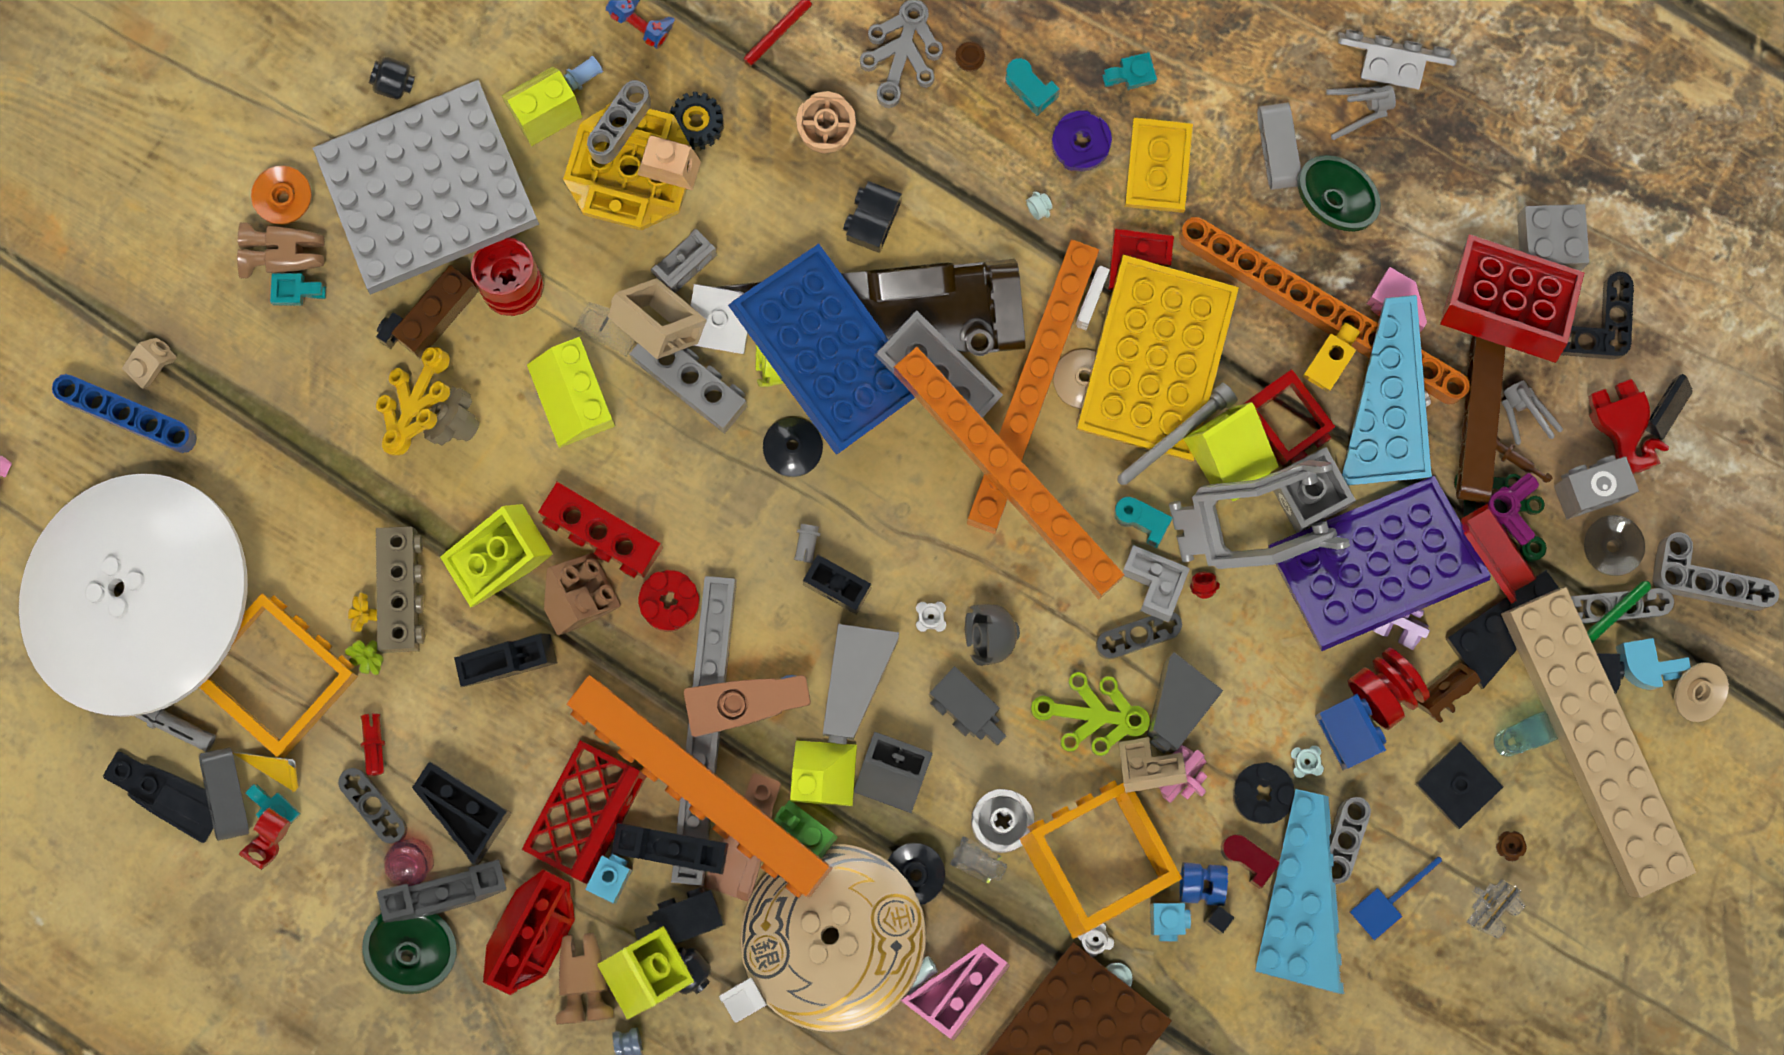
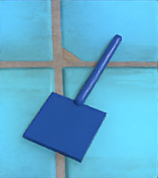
[1350,857,1442,941]

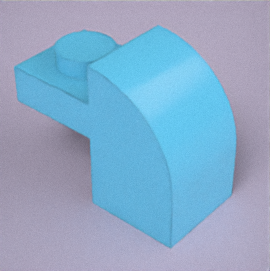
[1616,638,1691,690]

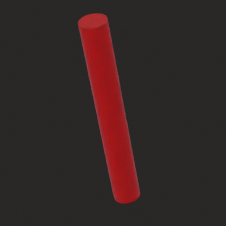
[743,0,813,67]

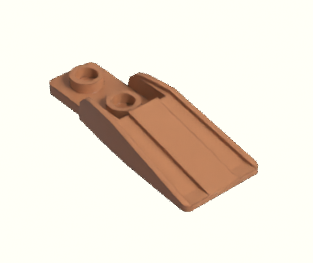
[684,675,811,737]
[704,773,781,902]

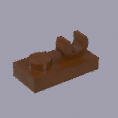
[1417,662,1481,723]

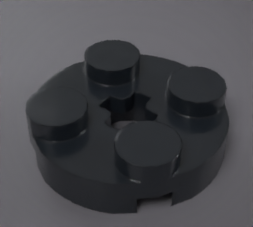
[1233,762,1295,824]

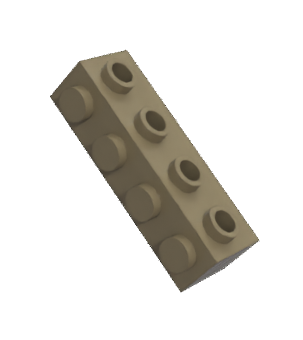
[376,527,424,653]

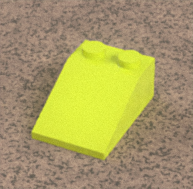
[440,504,553,607]

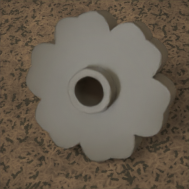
[423,387,479,446]

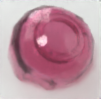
[384,838,434,887]

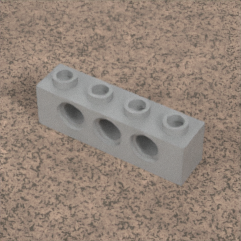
[629,344,748,434]

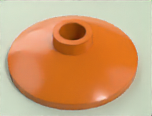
[251,166,312,225]

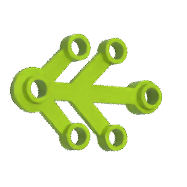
[1031,672,1150,756]

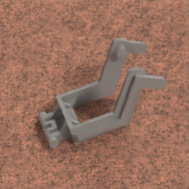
[1169,460,1350,569]

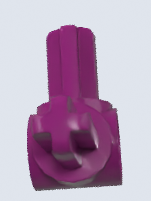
[1484,473,1539,546]

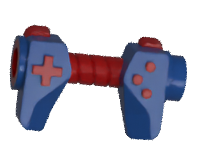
[606,0,674,49]

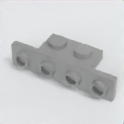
[1337,30,1457,89]

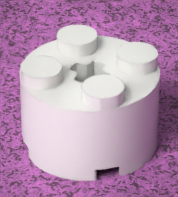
[971,789,1034,853]

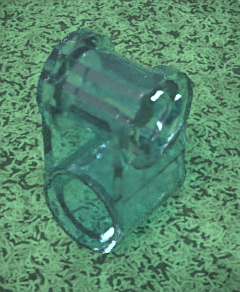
[1494,711,1558,757]

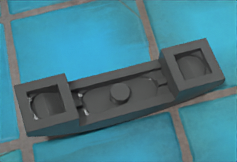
[376,860,506,923]

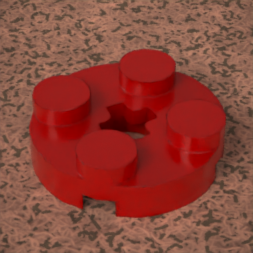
[638,570,700,632]

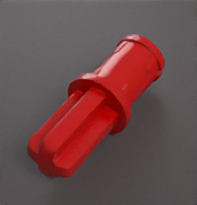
[360,713,385,776]

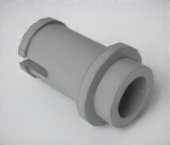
[794,524,821,563]

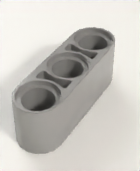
[587,80,651,164]
[1257,103,1301,190]
[1329,797,1371,884]

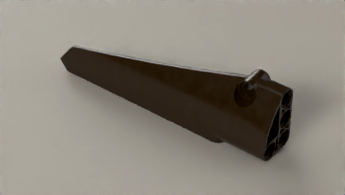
[715,259,1026,356]

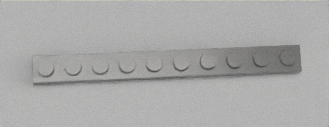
[671,576,737,886]

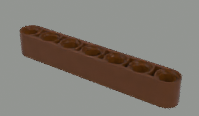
[1456,335,1506,503]

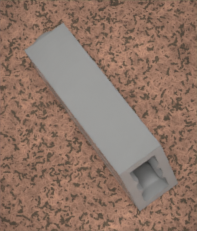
[823,624,899,744]

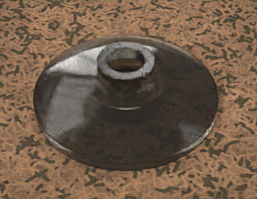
[1584,515,1645,576]

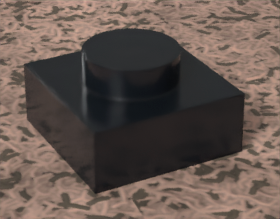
[376,312,403,349]

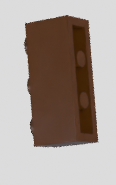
[391,265,478,359]

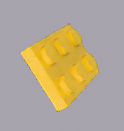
[1125,118,1193,213]

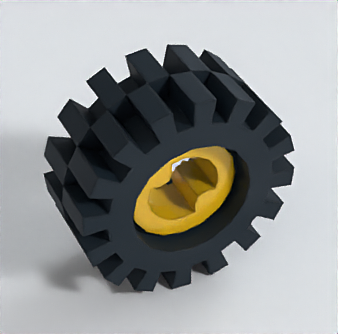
[670,92,724,150]

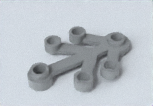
[860,0,943,108]

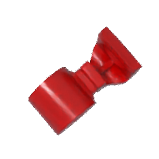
[238,808,291,870]

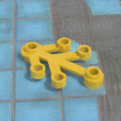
[376,347,450,456]

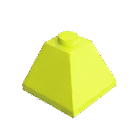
[790,740,857,806]

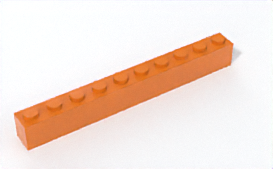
[967,239,1100,534]
[894,347,1125,600]
[566,675,833,898]

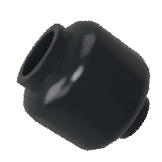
[369,57,415,100]
[677,947,711,994]

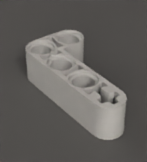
[1653,532,1779,611]

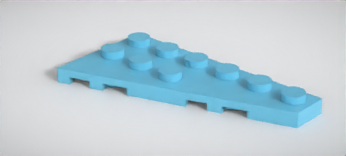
[1342,295,1432,485]
[1255,789,1344,994]

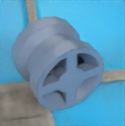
[612,1027,643,1055]

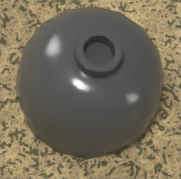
[965,604,1020,666]

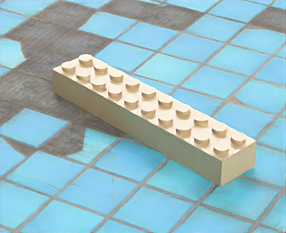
[1501,587,1696,898]

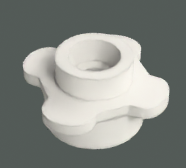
[916,602,946,632]
[1078,923,1114,957]

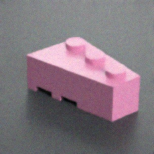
[901,944,1010,1041]

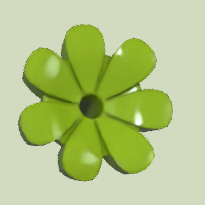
[345,640,384,675]

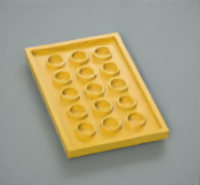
[1076,255,1239,462]

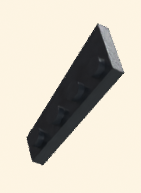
[1446,570,1560,689]

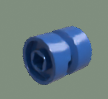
[1179,862,1228,906]

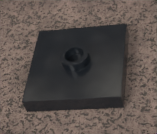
[1415,742,1503,829]

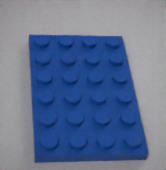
[728,244,915,455]

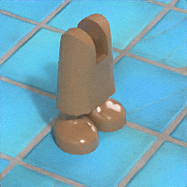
[237,222,324,279]
[556,933,615,1025]

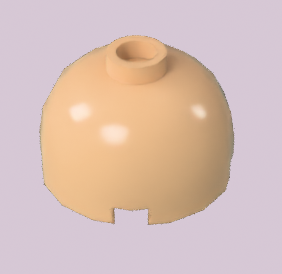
[796,91,856,154]

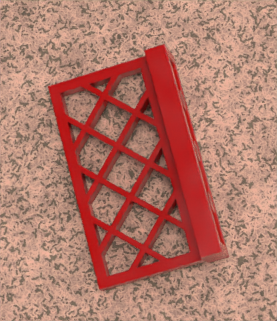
[521,740,647,885]

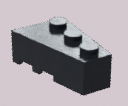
[412,761,512,865]

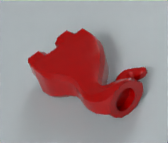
[1588,379,1669,475]

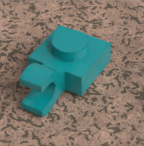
[1102,52,1157,90]
[270,273,326,306]
[245,784,301,825]

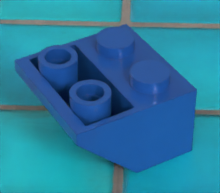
[1315,694,1386,770]

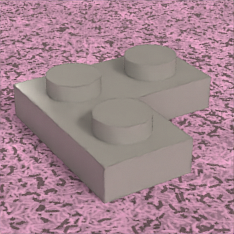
[1123,545,1190,622]

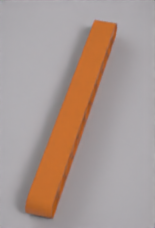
[1179,217,1470,404]

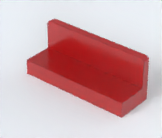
[1461,504,1536,604]

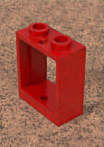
[1243,369,1335,467]

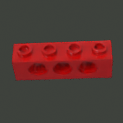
[538,482,663,579]

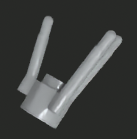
[1326,85,1396,140]
[1501,380,1563,445]

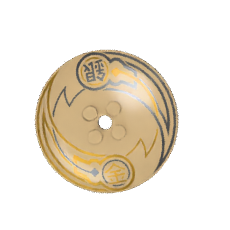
[740,844,926,1032]

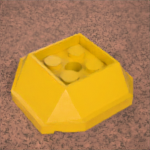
[563,102,692,231]

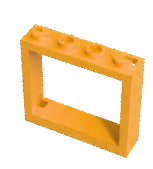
[199,593,358,759]
[1019,780,1183,939]

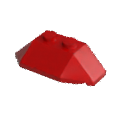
[483,869,575,996]

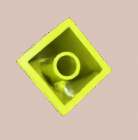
[501,66,582,147]
[1183,402,1279,501]
[597,926,694,1019]

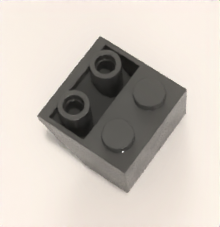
[854,732,933,813]

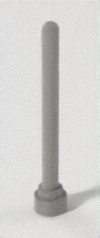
[1117,383,1238,485]

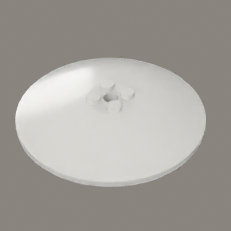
[19,474,248,717]

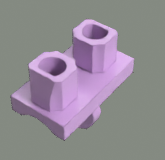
[1373,609,1430,650]

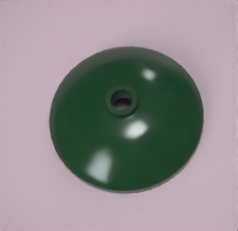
[1297,155,1381,232]
[361,913,457,994]

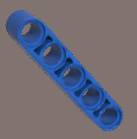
[52,374,197,453]

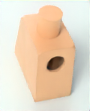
[638,136,701,190]

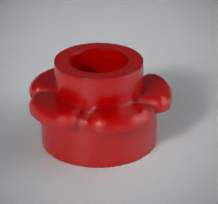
[1190,572,1220,599]

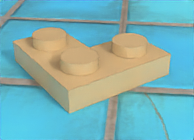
[1119,737,1187,793]

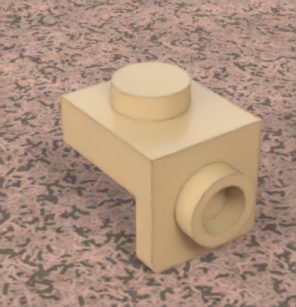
[122,338,177,389]

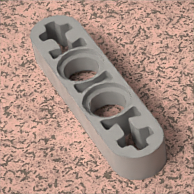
[1571,588,1674,624]

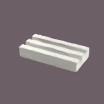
[1076,266,1110,330]

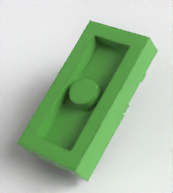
[774,800,838,858]

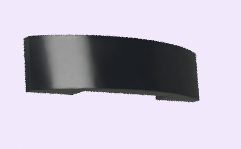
[611,823,729,875]

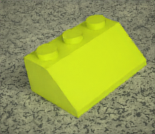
[527,336,615,448]

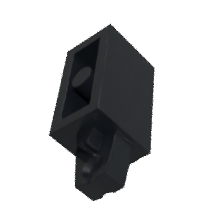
[634,886,725,945]

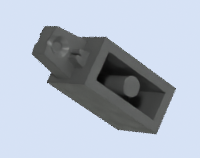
[929,666,1006,746]

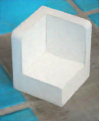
[718,977,767,1022]

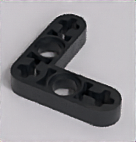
[1561,272,1634,359]

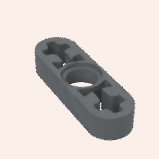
[1096,612,1182,660]
[338,768,407,844]

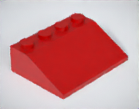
[1440,234,1585,363]

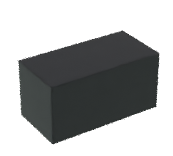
[1203,906,1235,934]

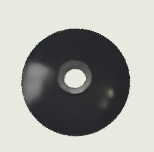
[763,417,823,477]
[887,843,946,905]

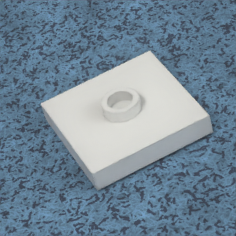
[691,284,748,354]

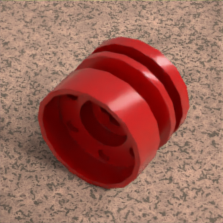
[471,238,544,316]
[1347,647,1430,730]

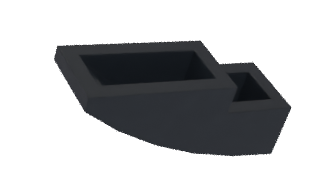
[454,633,557,687]

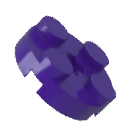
[1052,110,1112,171]

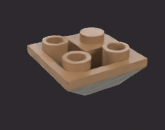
[544,553,621,636]

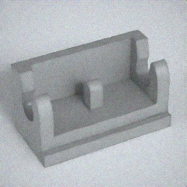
[651,229,717,293]

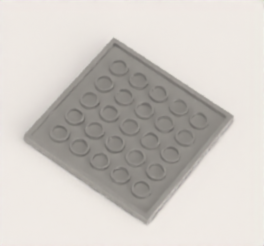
[313,80,539,295]

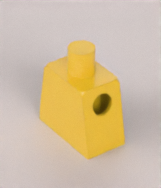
[1302,322,1360,393]

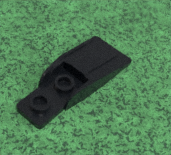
[103,752,214,843]

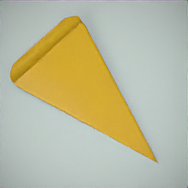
[232,752,299,793]

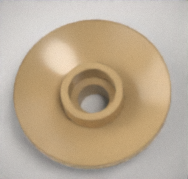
[1053,349,1096,409]
[1674,662,1729,722]

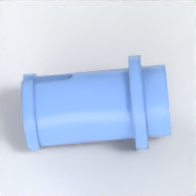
[563,56,603,91]

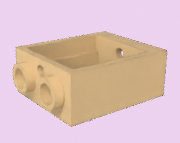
[607,278,707,359]

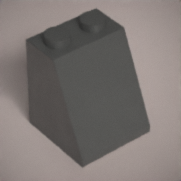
[1147,652,1223,754]

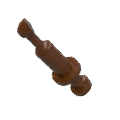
[1496,437,1553,483]

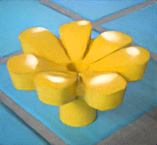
[348,592,377,632]

